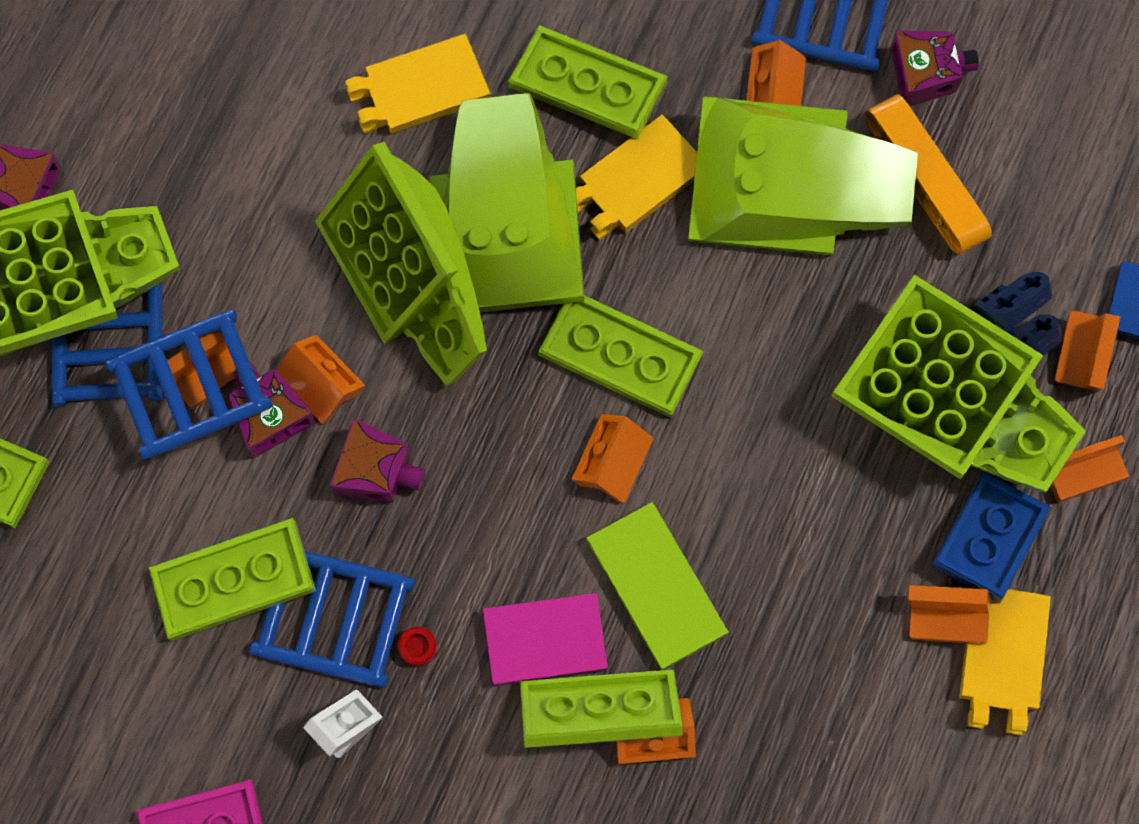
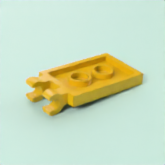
[345,33,491,134]
[576,114,697,241]
[959,589,1051,736]

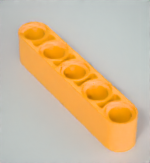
[865,94,992,255]

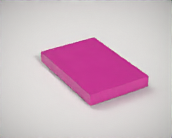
[483,593,608,686]
[136,779,263,824]

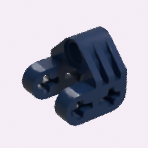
[970,272,1063,356]

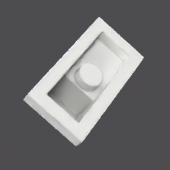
[303,689,383,758]

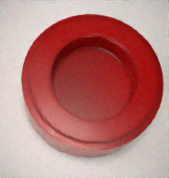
[398,627,437,667]

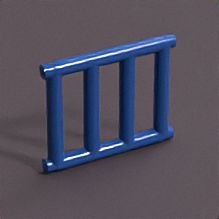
[751,0,888,72]
[51,282,163,407]
[105,309,273,460]
[249,551,415,688]

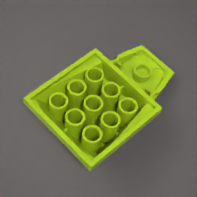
[430,93,585,312]
[688,96,918,256]
[315,142,487,386]
[0,190,180,357]
[832,274,1086,493]

